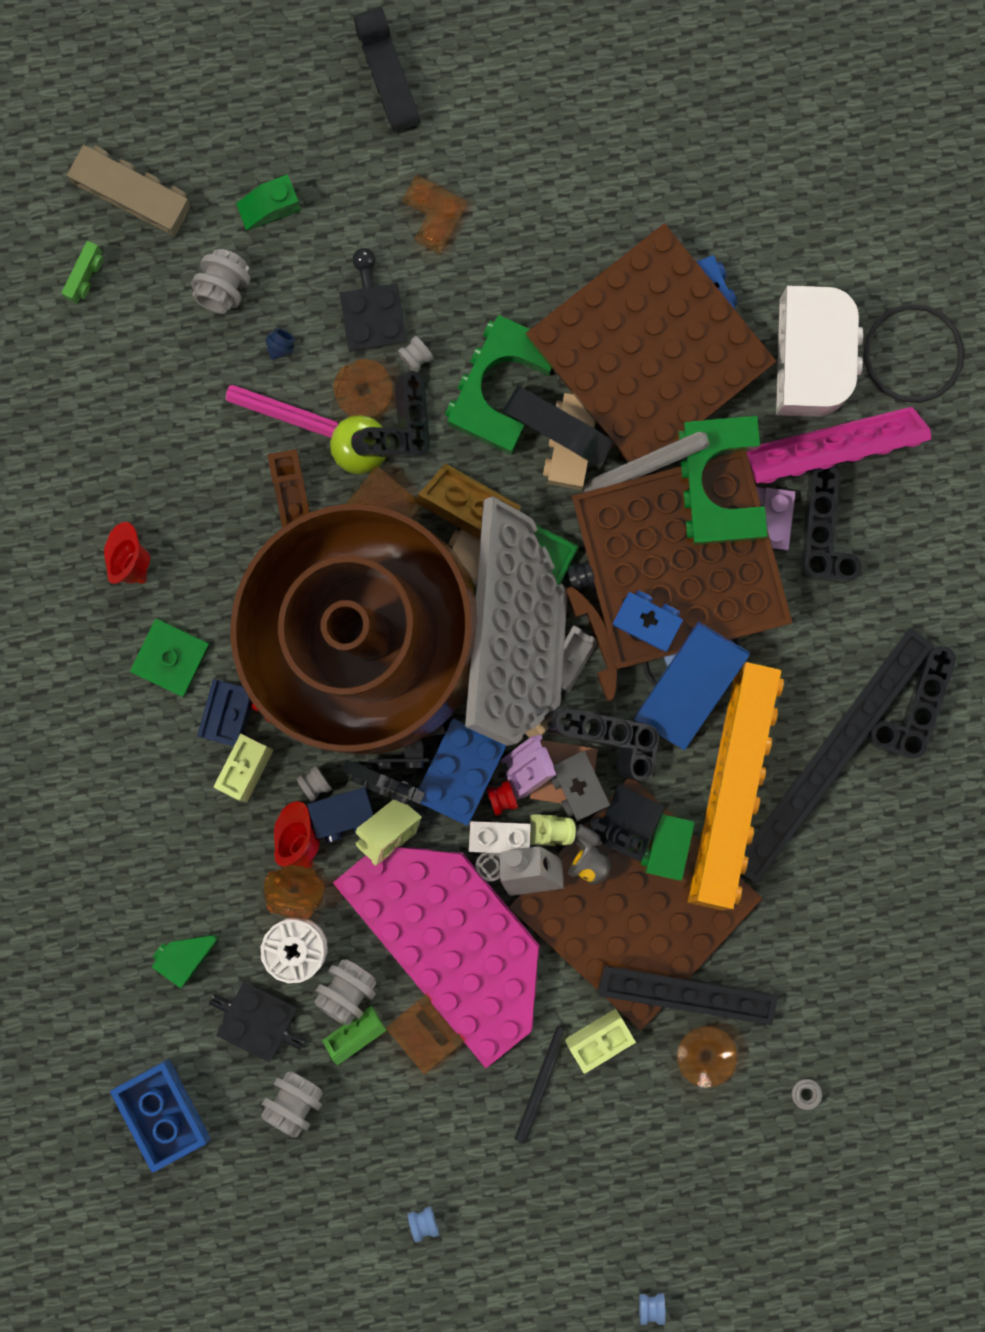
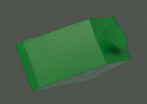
[236,174,301,231]
[152,934,220,989]

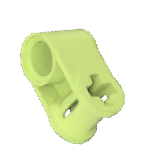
[530,815,576,846]

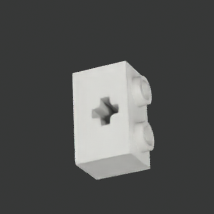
[469,821,531,853]

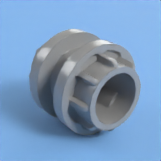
[191,249,250,314]
[315,960,376,1025]
[261,1071,323,1137]

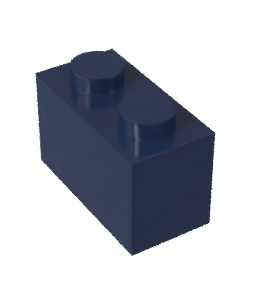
[307,787,375,843]

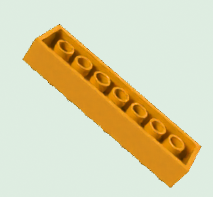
[687,662,784,911]

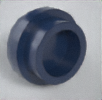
[265,328,295,360]

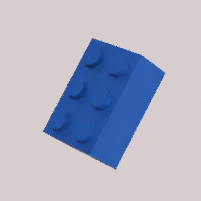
[418,719,506,826]
[110,1058,211,1173]

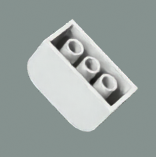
[776,286,863,417]

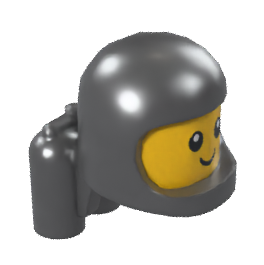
[567,824,611,885]

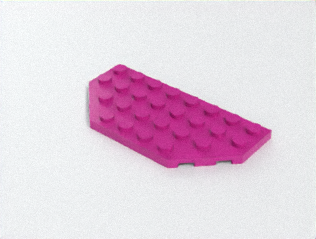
[333,847,540,1068]

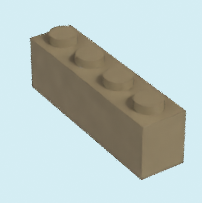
[66,145,191,237]

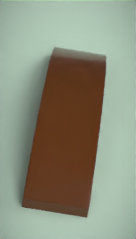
[267,449,310,528]
[566,587,617,702]

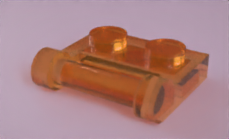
[386,993,465,1074]

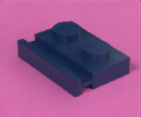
[197,679,253,747]

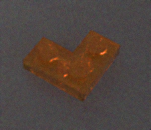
[402,175,468,255]

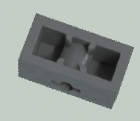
[551,751,610,821]

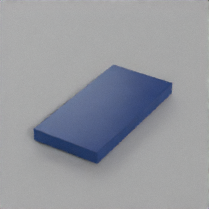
[634,621,750,750]

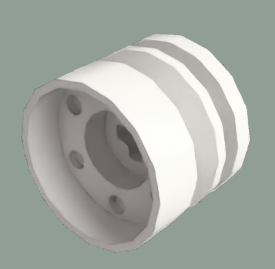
[261,917,328,983]

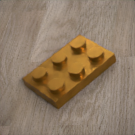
[415,463,521,540]

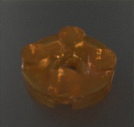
[333,359,393,418]
[263,865,324,919]

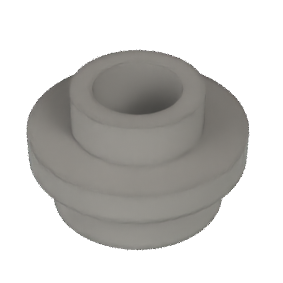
[792,1079,822,1110]

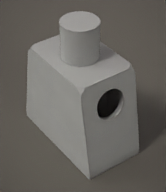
[500,847,564,896]

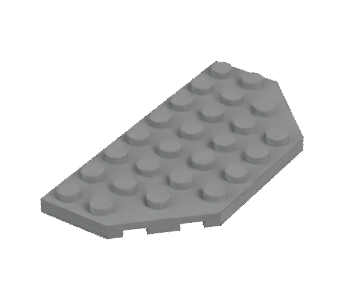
[465,496,567,746]

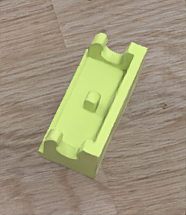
[214,734,274,803]
[356,800,422,866]
[565,1009,636,1074]

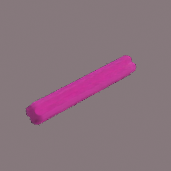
[225,385,339,438]

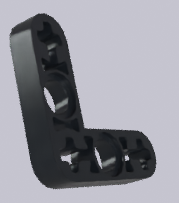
[351,371,430,458]

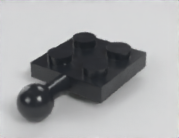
[339,248,407,352]

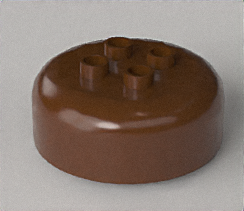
[230,504,477,755]

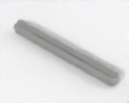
[583,432,709,492]

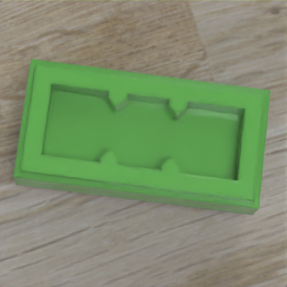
[322,1006,387,1065]

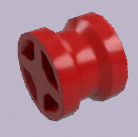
[486,780,518,816]

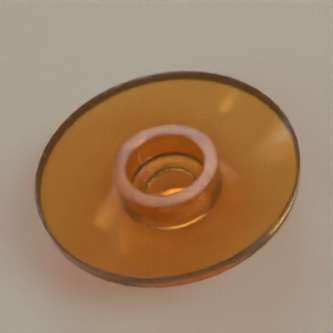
[677,1026,737,1088]

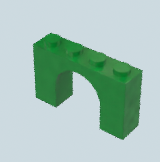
[445,315,553,455]
[678,416,768,546]

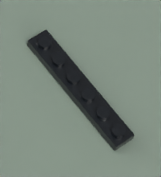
[597,964,778,1025]

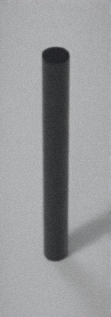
[514,1026,568,1143]

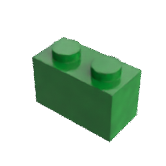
[640,814,695,881]

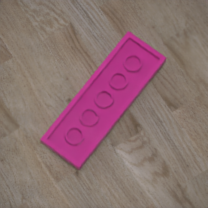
[746,407,931,483]

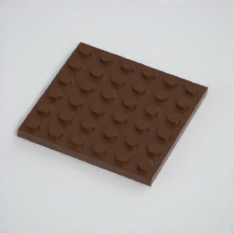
[525,223,777,462]
[572,451,792,670]
[509,779,762,1031]

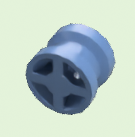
[407,1206,439,1243]
[639,1293,665,1325]

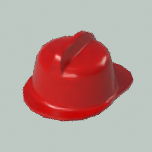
[104,522,151,584]
[274,801,320,868]

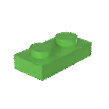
[61,241,104,304]

